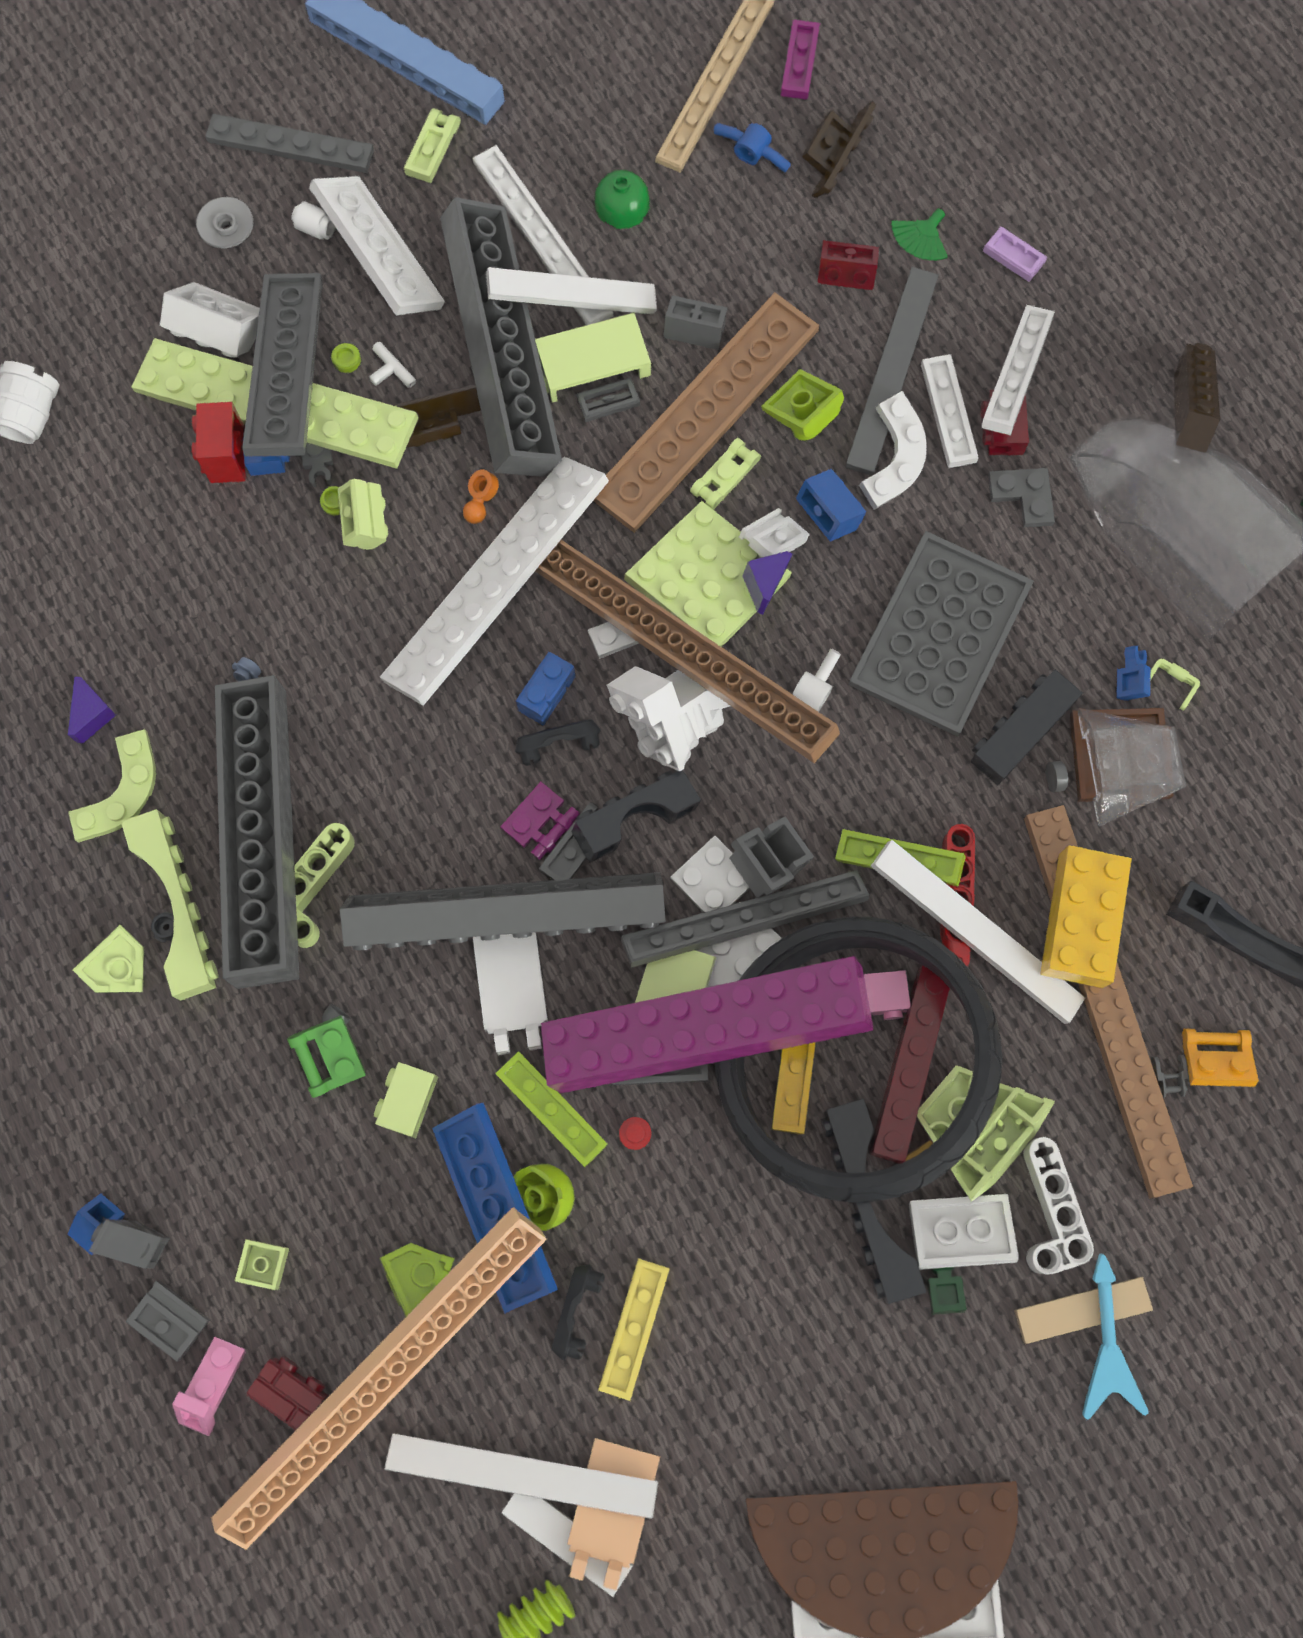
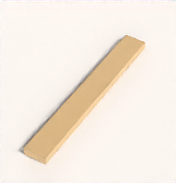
[655,0,774,173]

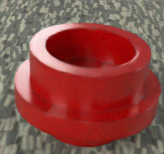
[619,1117,651,1150]

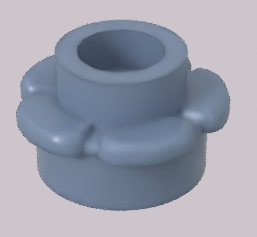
[232,657,261,681]

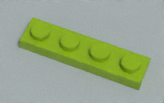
[835,829,966,886]
[495,1051,608,1167]

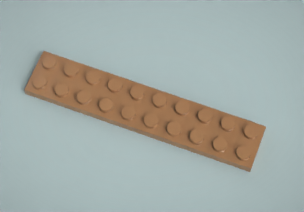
[593,293,819,533]

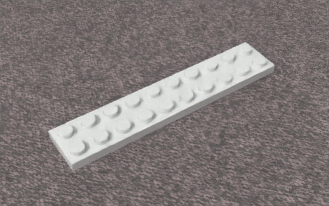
[380,457,609,706]

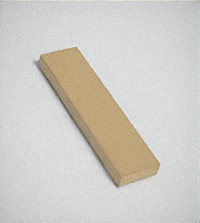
[1014,1277,1153,1344]

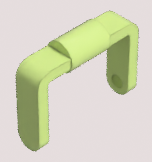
[1150,659,1200,711]

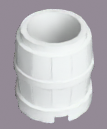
[0,361,59,444]

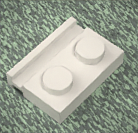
[739,508,810,558]

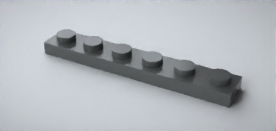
[205,114,374,173]

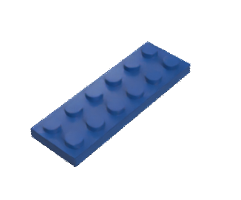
[432,1103,558,1313]

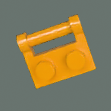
[1182,1029,1259,1087]

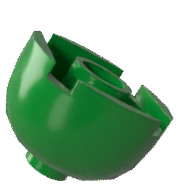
[594,170,650,229]

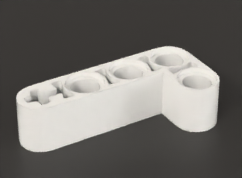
[1023,1137,1094,1274]

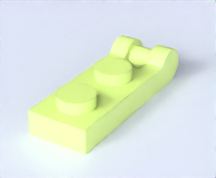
[404,108,460,183]

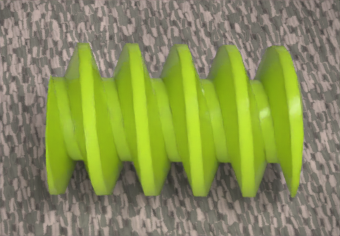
[497,1580,575,1638]

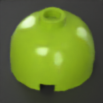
[513,1164,575,1231]

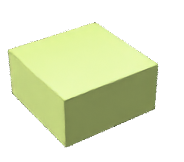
[235,1240,289,1290]

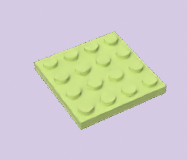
[624,501,792,647]

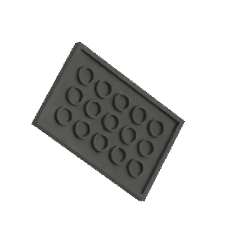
[848,531,1034,737]

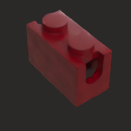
[981,390,1029,455]

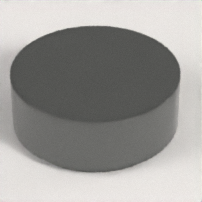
[1045,761,1068,792]

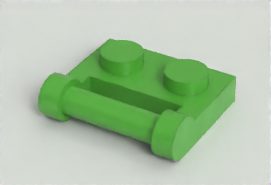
[287,1015,366,1098]

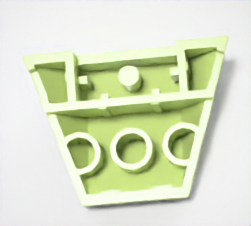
[917,1065,1055,1202]

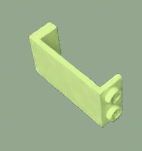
[535,313,651,403]

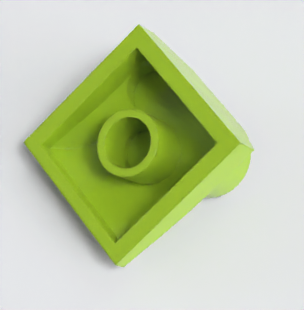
[761,369,844,440]

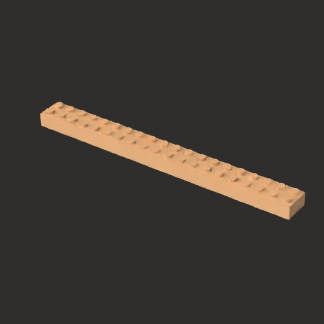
[211,1207,547,1549]

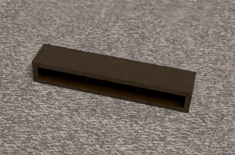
[1174,343,1220,453]

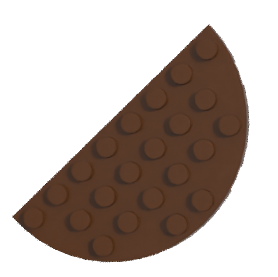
[745,1481,1018,1638]

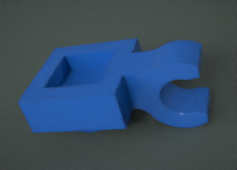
[1117,645,1151,701]

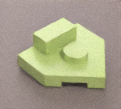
[73,925,144,992]

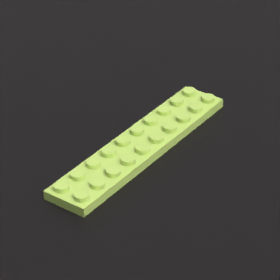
[131,338,418,468]

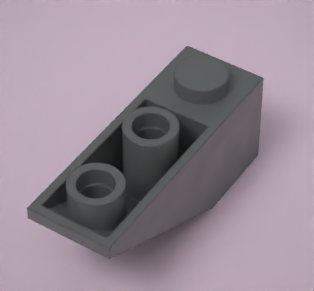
[89,1219,170,1269]

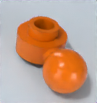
[463,469,499,524]

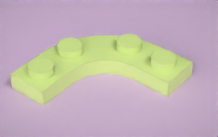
[69,729,156,842]

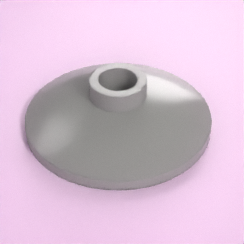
[196,197,253,248]

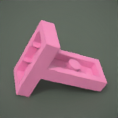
[172,1337,246,1436]

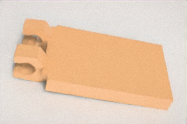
[567,1438,660,1590]

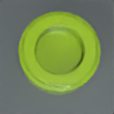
[331,343,361,373]

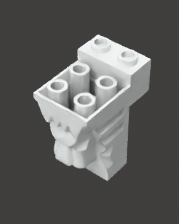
[607,666,730,772]

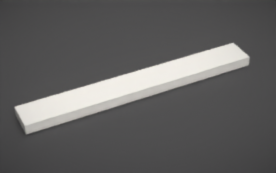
[473,145,614,325]
[871,840,1085,1024]
[385,1434,658,1519]

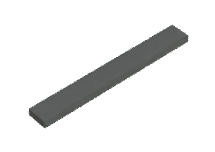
[845,267,939,476]
[621,870,869,968]

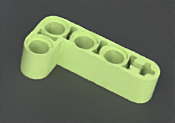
[294,823,355,948]

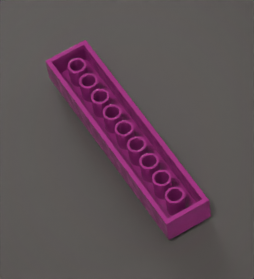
[541,956,873,1093]

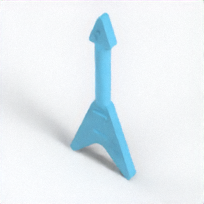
[1082,1253,1149,1419]

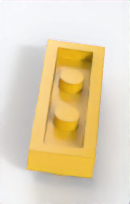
[771,1042,816,1134]

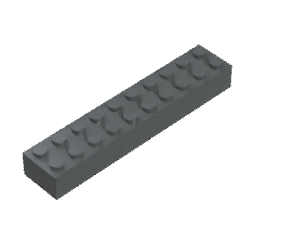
[440,197,562,477]
[215,675,300,989]
[340,872,665,950]

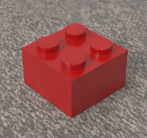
[192,402,246,483]

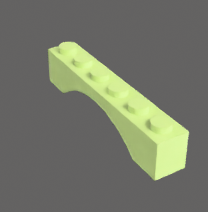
[121,809,218,1001]

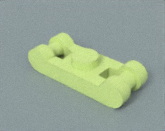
[690,438,761,510]

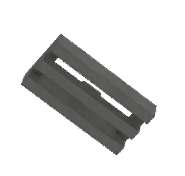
[576,377,640,422]

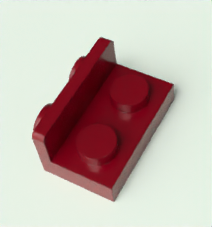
[817,240,879,290]

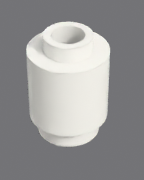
[292,201,336,239]

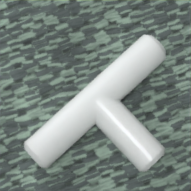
[369,342,416,388]

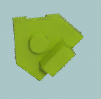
[380,1243,454,1317]

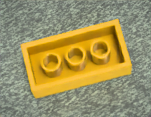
[1040,845,1132,988]

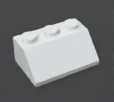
[160,282,260,358]

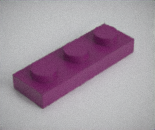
[781,19,820,100]

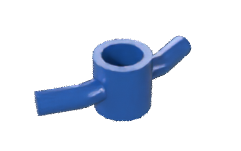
[714,123,791,173]

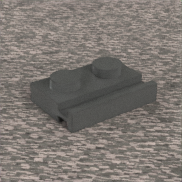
[125,1281,210,1362]

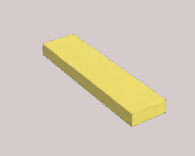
[598,1258,670,1401]

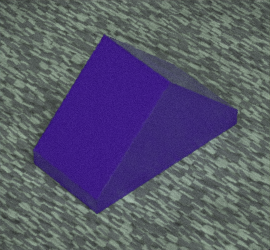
[742,551,792,615]
[68,677,116,743]

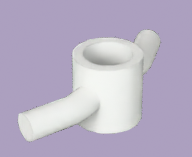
[792,649,841,712]

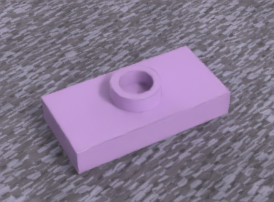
[983,227,1047,282]

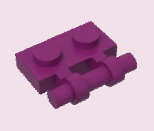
[500,781,580,861]

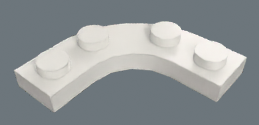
[859,391,927,510]

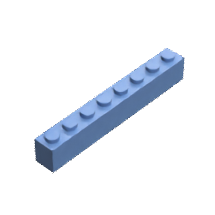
[305,0,504,125]

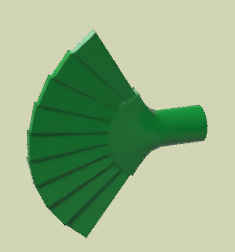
[892,208,948,261]

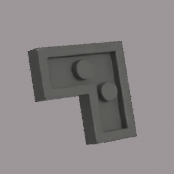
[988,468,1055,527]

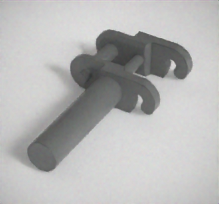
[1151,1055,1190,1098]

